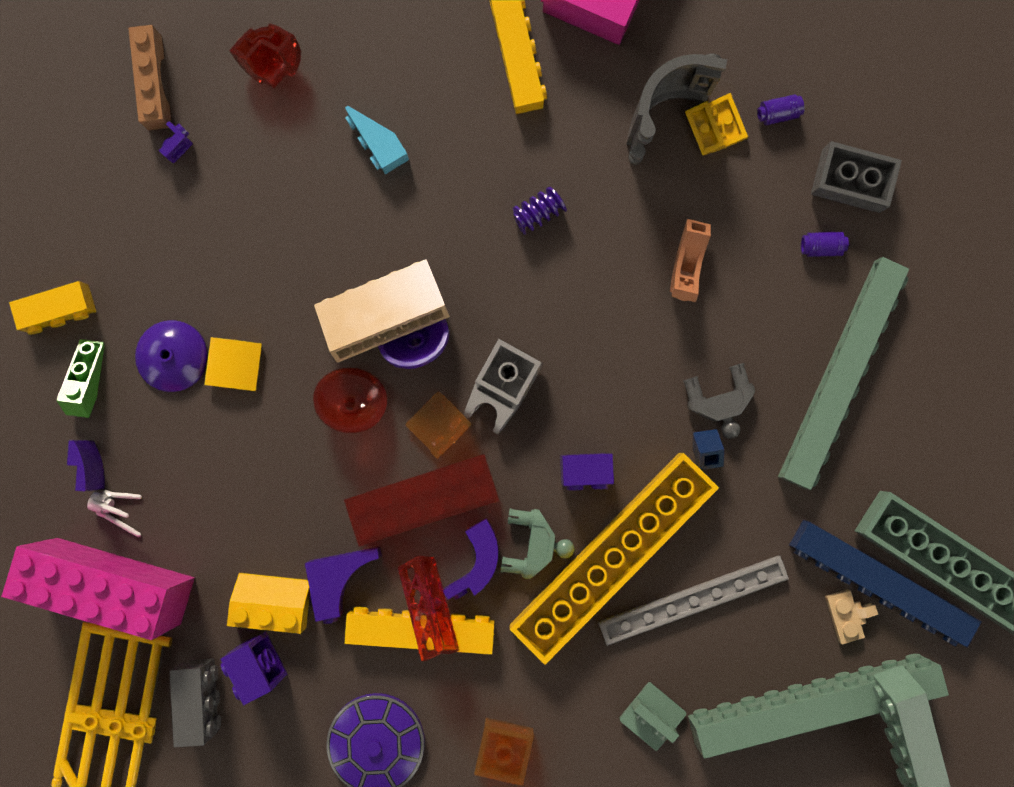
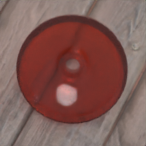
[313,368,387,433]

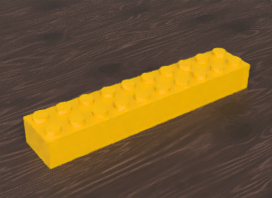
[510,453,719,665]

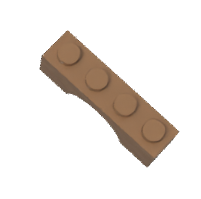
[128,25,171,130]

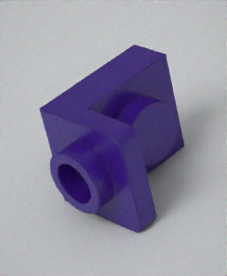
[159,121,193,164]

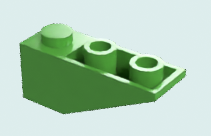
[56,339,105,418]

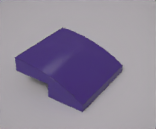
[67,440,105,491]

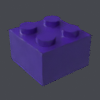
[560,453,614,490]

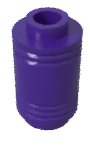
[757,94,805,126]
[801,232,849,257]

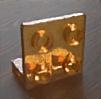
[406,392,473,459]

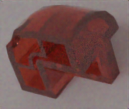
[229,23,301,88]

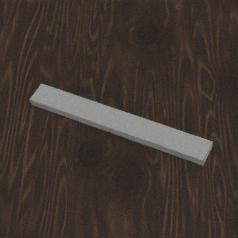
[598,555,789,646]

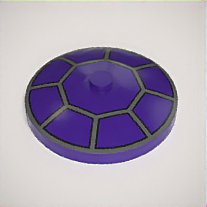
[326,693,425,787]

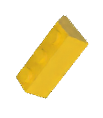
[227,573,310,634]

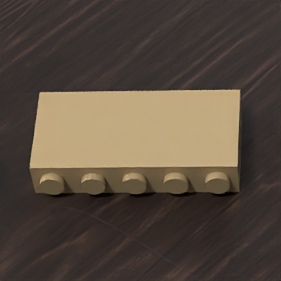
[314,260,450,363]

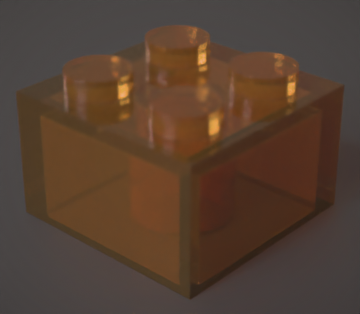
[474,718,534,786]

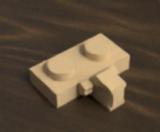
[825,589,878,644]

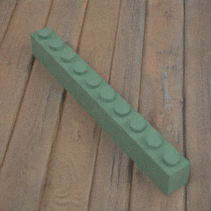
[778,257,909,490]

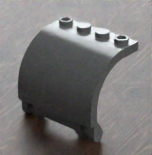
[626,54,728,165]

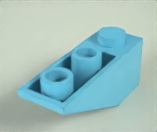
[345,106,409,174]

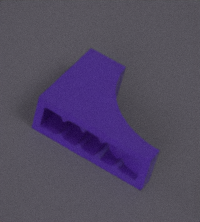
[305,547,382,624]

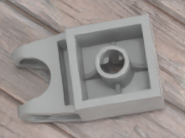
[464,339,544,435]

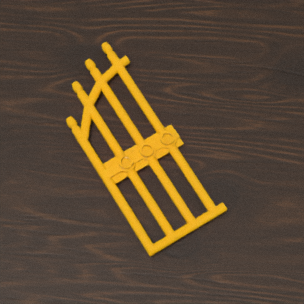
[51,622,172,787]

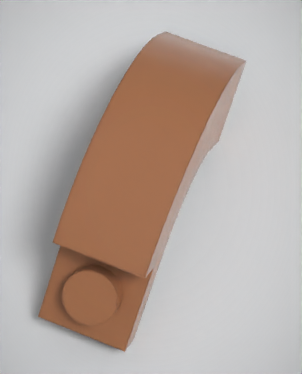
[670,219,711,302]

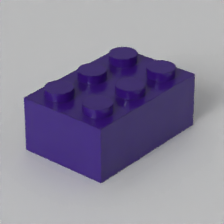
[220,631,287,705]

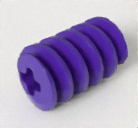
[513,187,567,235]

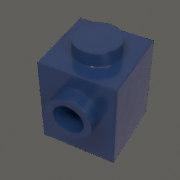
[693,429,724,470]

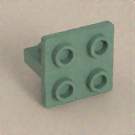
[619,682,687,751]

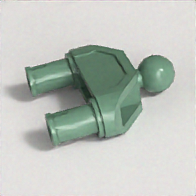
[501,508,575,579]

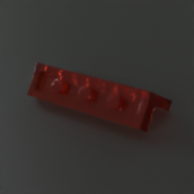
[398,556,459,661]

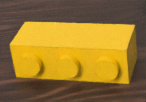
[9,281,96,335]

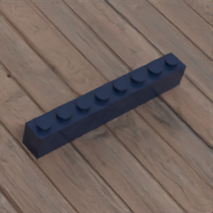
[789,520,981,647]

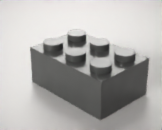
[811,141,902,213]
[170,658,221,747]

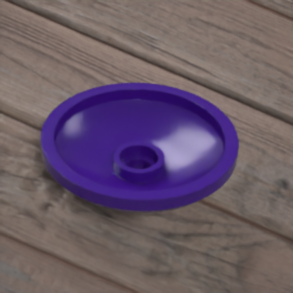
[378,319,449,369]
[135,320,208,392]

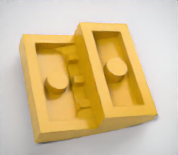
[685,93,748,156]
[204,337,262,391]

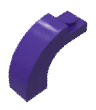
[443,518,498,600]

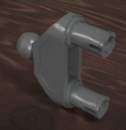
[683,363,755,439]

